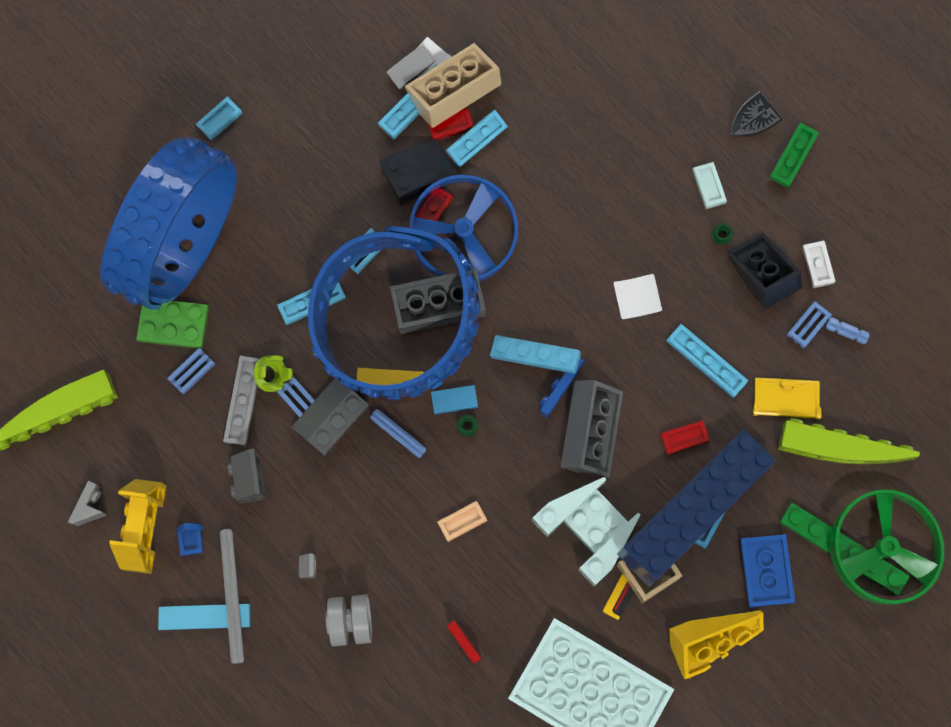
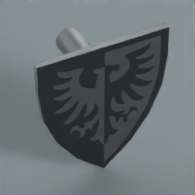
[731,91,783,137]

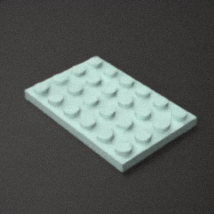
[508,618,674,727]

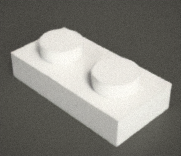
[801,241,836,288]

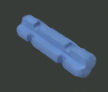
[826,317,869,344]

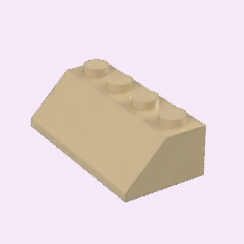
[405,43,501,128]

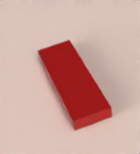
[408,187,454,228]

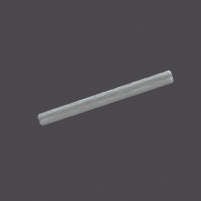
[220,529,244,664]

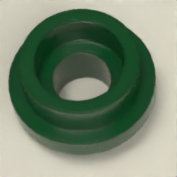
[711,223,733,245]
[456,414,479,437]

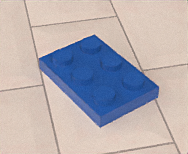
[740,534,795,607]

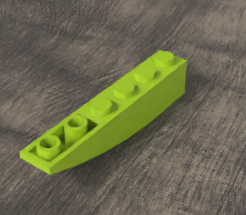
[0,369,118,451]
[778,419,920,464]

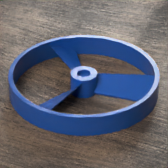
[409,175,518,282]

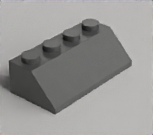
[390,268,486,335]
[561,380,623,478]

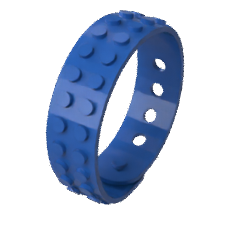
[100,137,237,310]
[308,226,480,400]

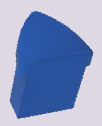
[176,523,204,556]

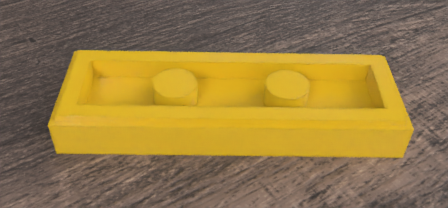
[357,368,424,391]

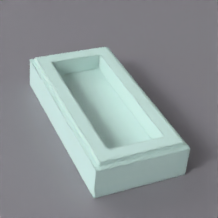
[692,162,727,209]

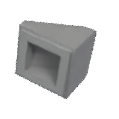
[299,554,316,578]

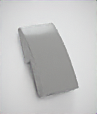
[387,45,435,89]

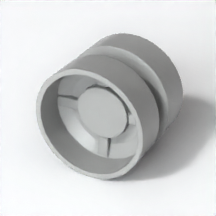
[325,594,372,647]

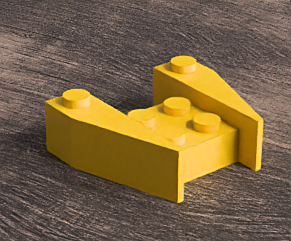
[109,479,166,574]

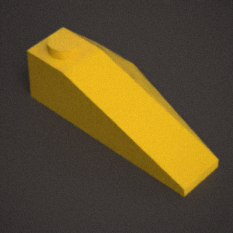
[669,610,764,680]

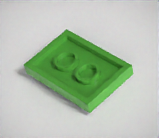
[136,301,209,349]

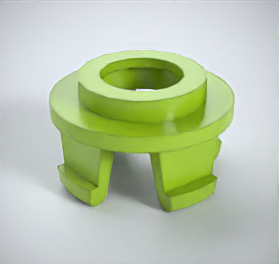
[253,355,293,392]

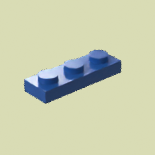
[539,358,584,419]

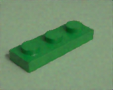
[769,123,819,188]

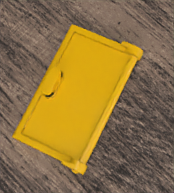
[753,377,821,419]

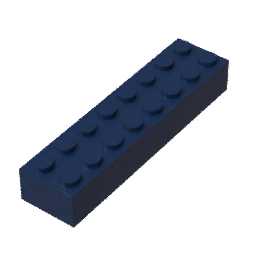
[617,429,776,587]

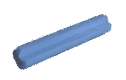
[370,409,426,458]

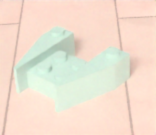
[532,477,640,586]

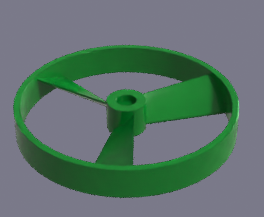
[830,490,944,605]

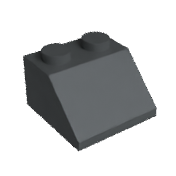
[228,449,266,503]

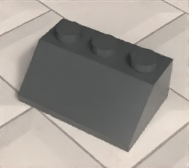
[291,378,369,457]

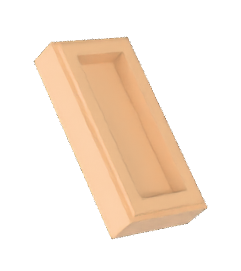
[437,501,487,542]

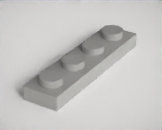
[223,356,259,446]

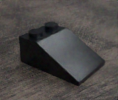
[379,139,457,205]
[727,232,802,309]

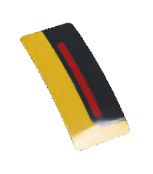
[603,574,634,620]

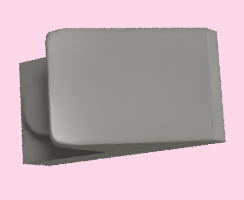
[68,481,107,526]

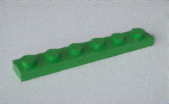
[779,503,910,596]

